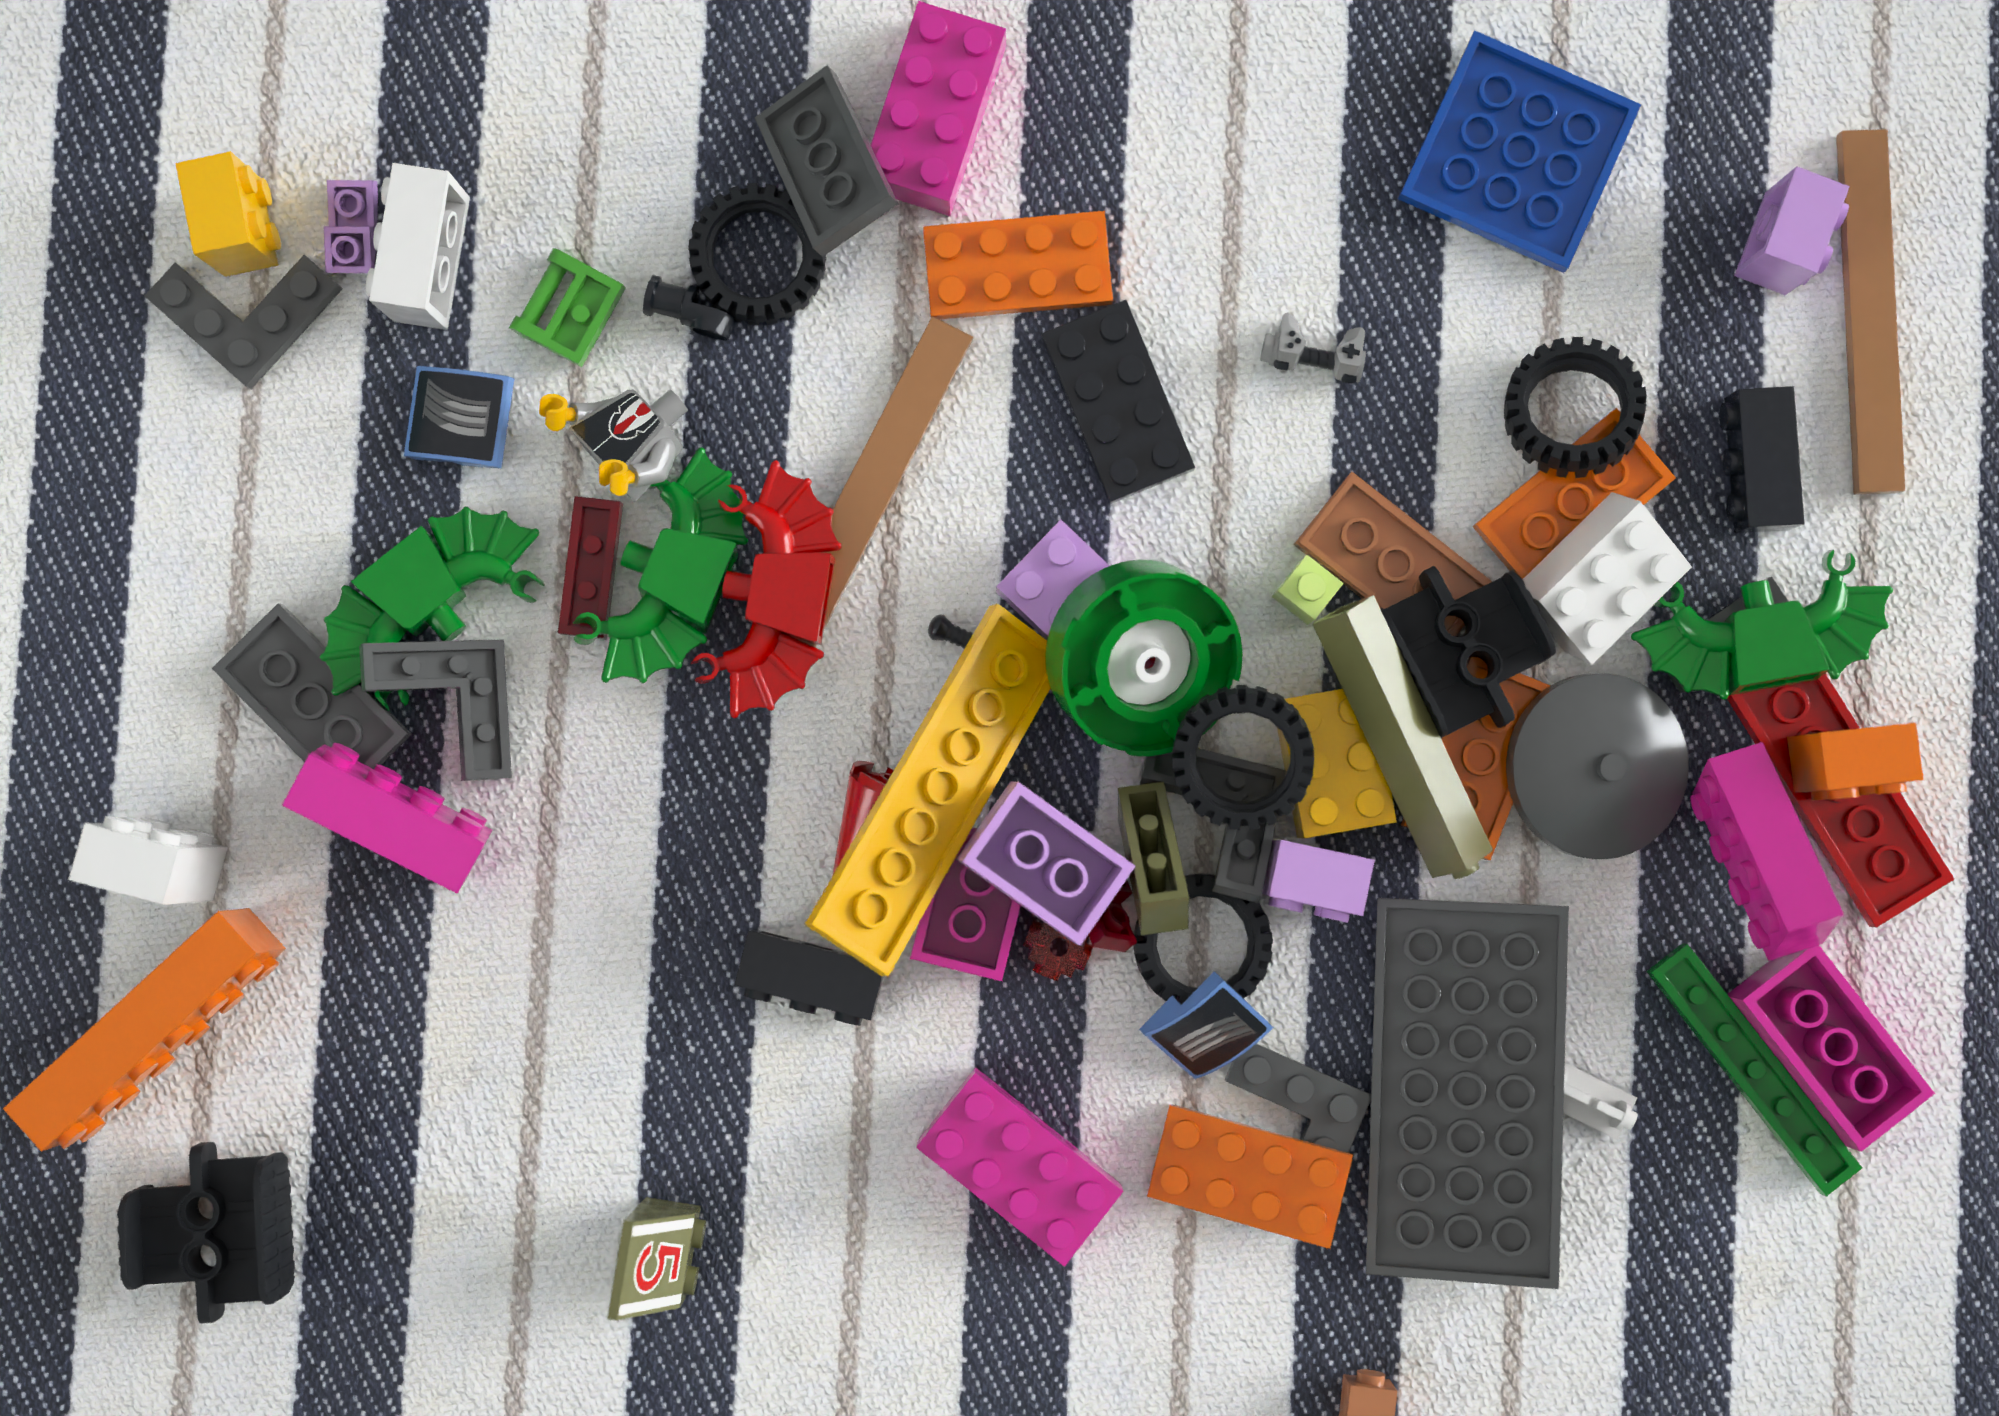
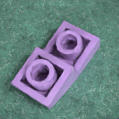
[324,180,378,273]

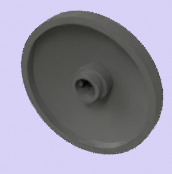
[1506,674,1688,859]

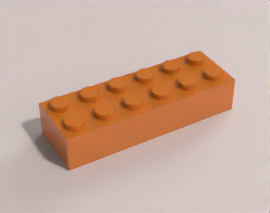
[3,908,286,1151]

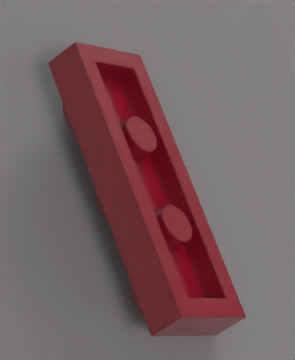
[558,496,623,640]

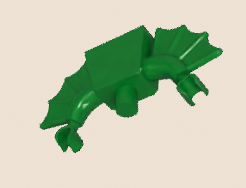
[573,447,748,683]
[320,506,545,711]
[1631,549,1893,700]

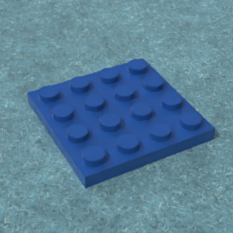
[1398,30,1642,273]

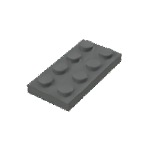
[755,65,899,257]
[212,603,412,769]

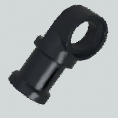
[643,275,735,341]

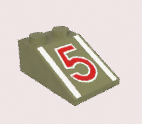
[607,1197,706,1321]

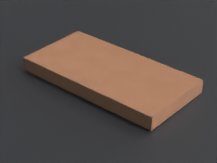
[1293,472,1493,636]

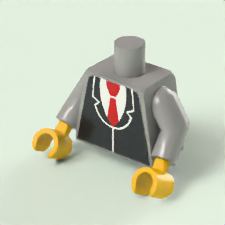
[539,389,688,502]

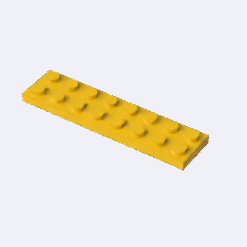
[804,603,1051,976]

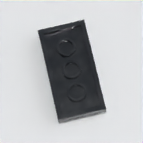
[1041,300,1196,504]

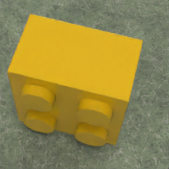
[175,151,281,277]

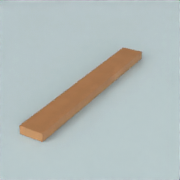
[1836,129,1905,495]
[790,316,973,647]

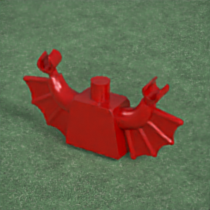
[691,460,842,718]

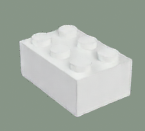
[366,163,470,330]
[1523,492,1692,665]
[68,816,228,905]

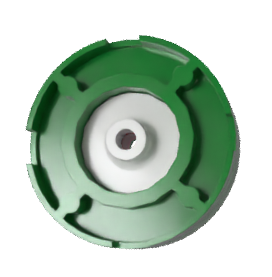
[1045,560,1243,756]

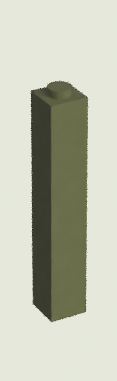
[1312,595,1493,879]

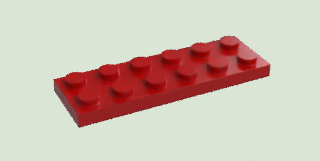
[1727,673,1955,928]

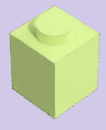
[1272,555,1344,625]

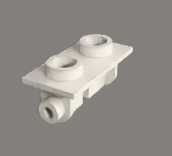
[1563,1063,1637,1140]

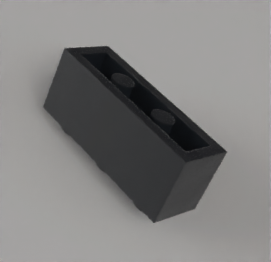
[1719,386,1805,533]
[734,928,884,1026]

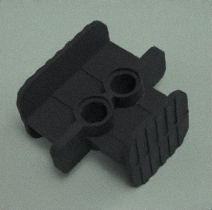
[1381,566,1556,738]
[117,1142,295,1324]

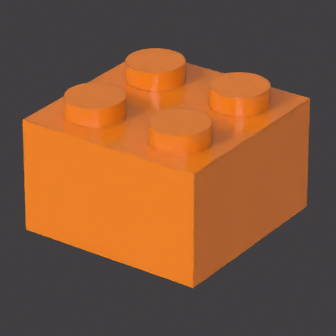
[1787,722,1924,800]

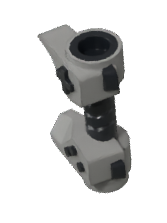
[1260,313,1366,384]

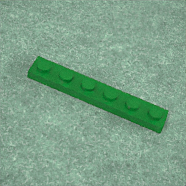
[1646,943,1863,1197]

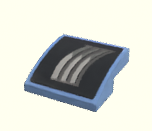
[404,366,514,469]
[1139,971,1274,1079]

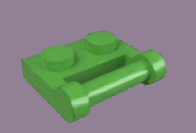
[509,248,626,368]

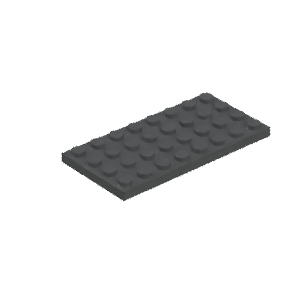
[1366,898,1569,1289]

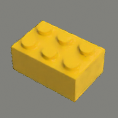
[1277,689,1397,839]

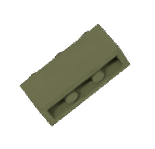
[1118,782,1189,935]

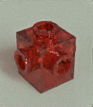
[1023,920,1093,981]

